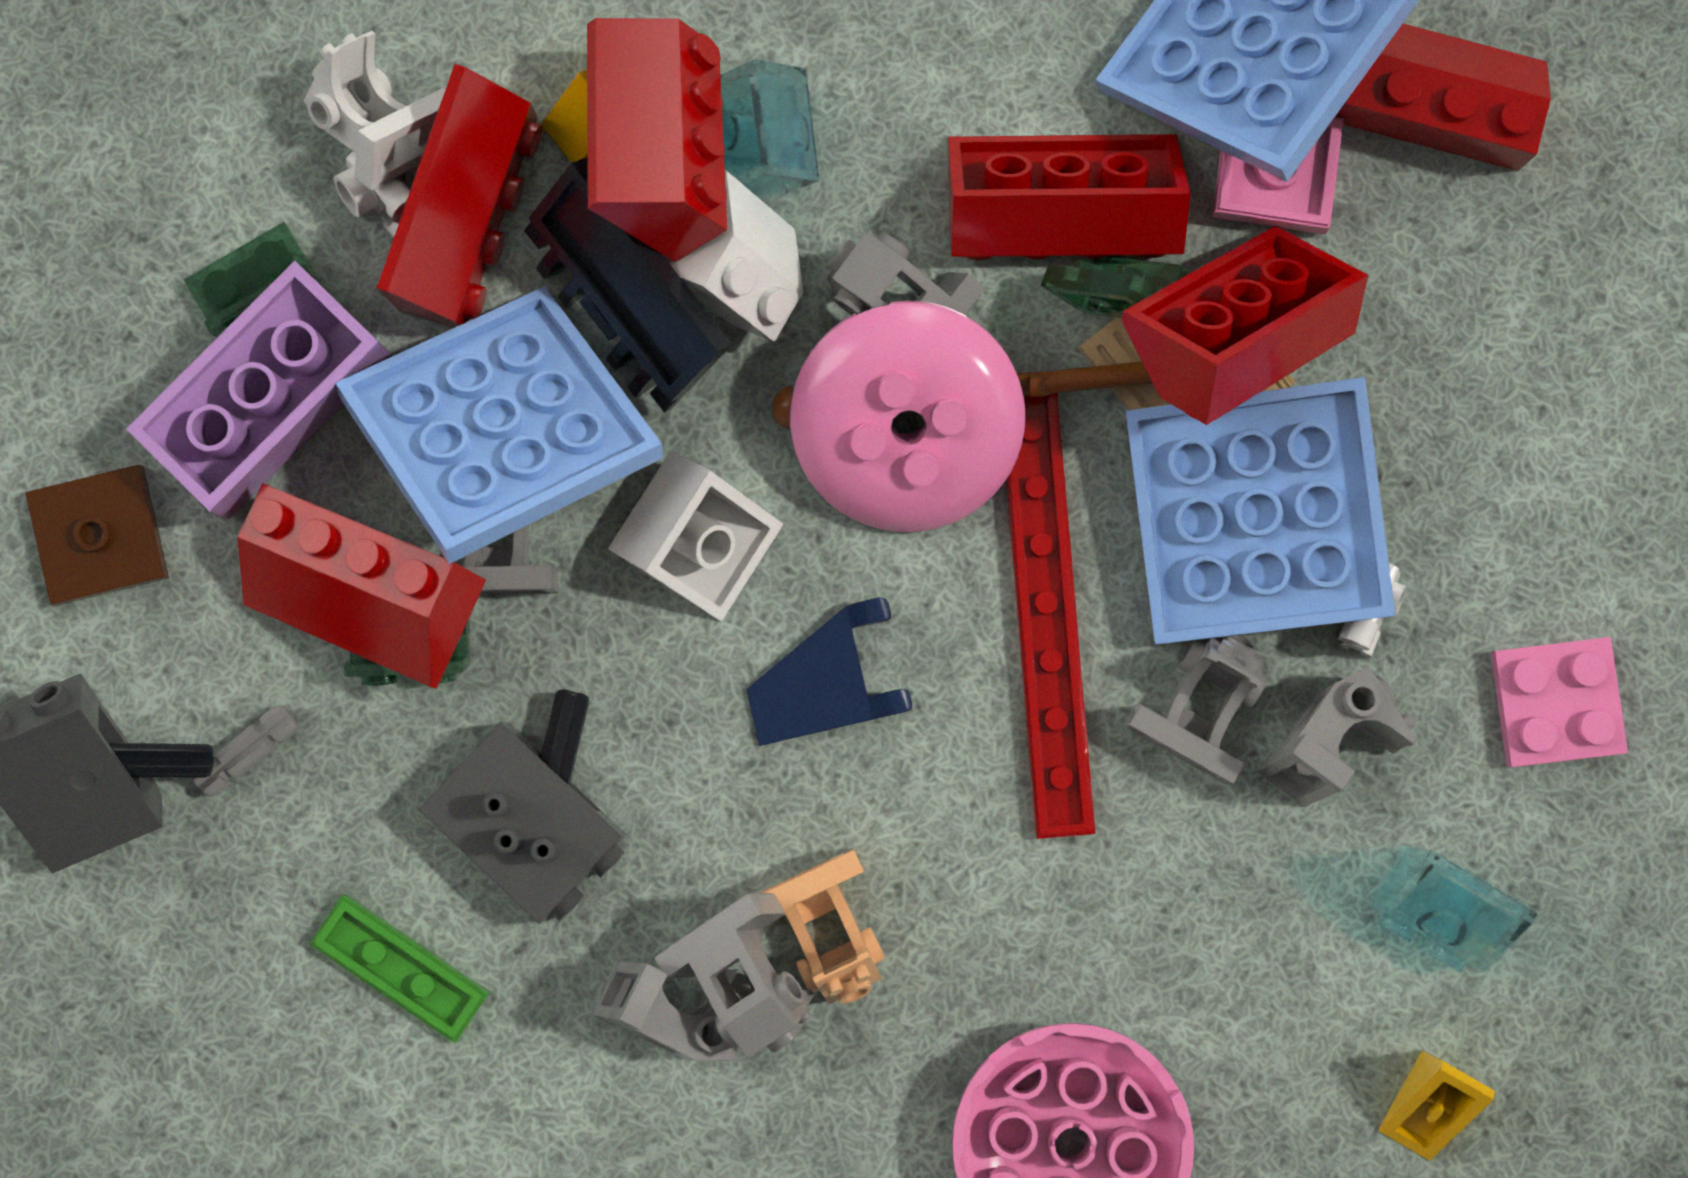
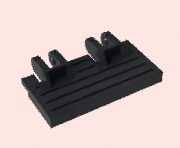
[524,157,732,413]

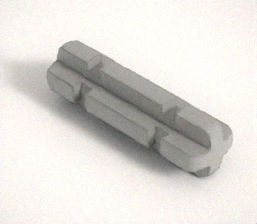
[192,705,299,796]

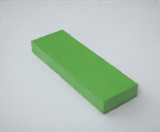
[309,894,490,1043]

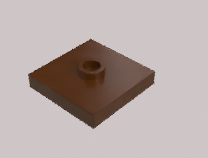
[25,464,169,606]

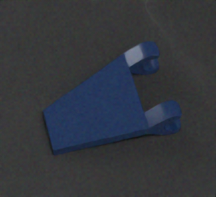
[746,597,913,746]

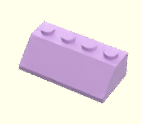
[126,261,392,519]

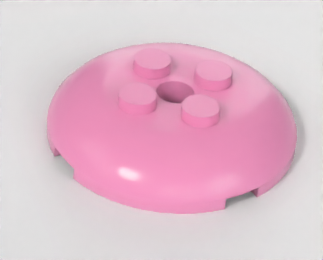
[790,301,1025,532]
[952,1023,1194,1178]

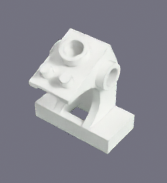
[303,31,445,190]

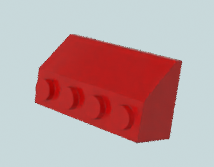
[587,18,727,262]
[1335,24,1551,171]
[376,63,542,328]
[948,134,1191,260]
[1122,226,1368,425]
[237,483,486,689]

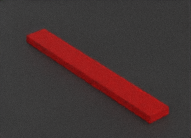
[1006,371,1096,839]

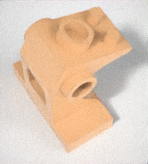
[760,848,886,1004]

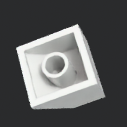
[666,170,803,342]
[608,451,784,622]

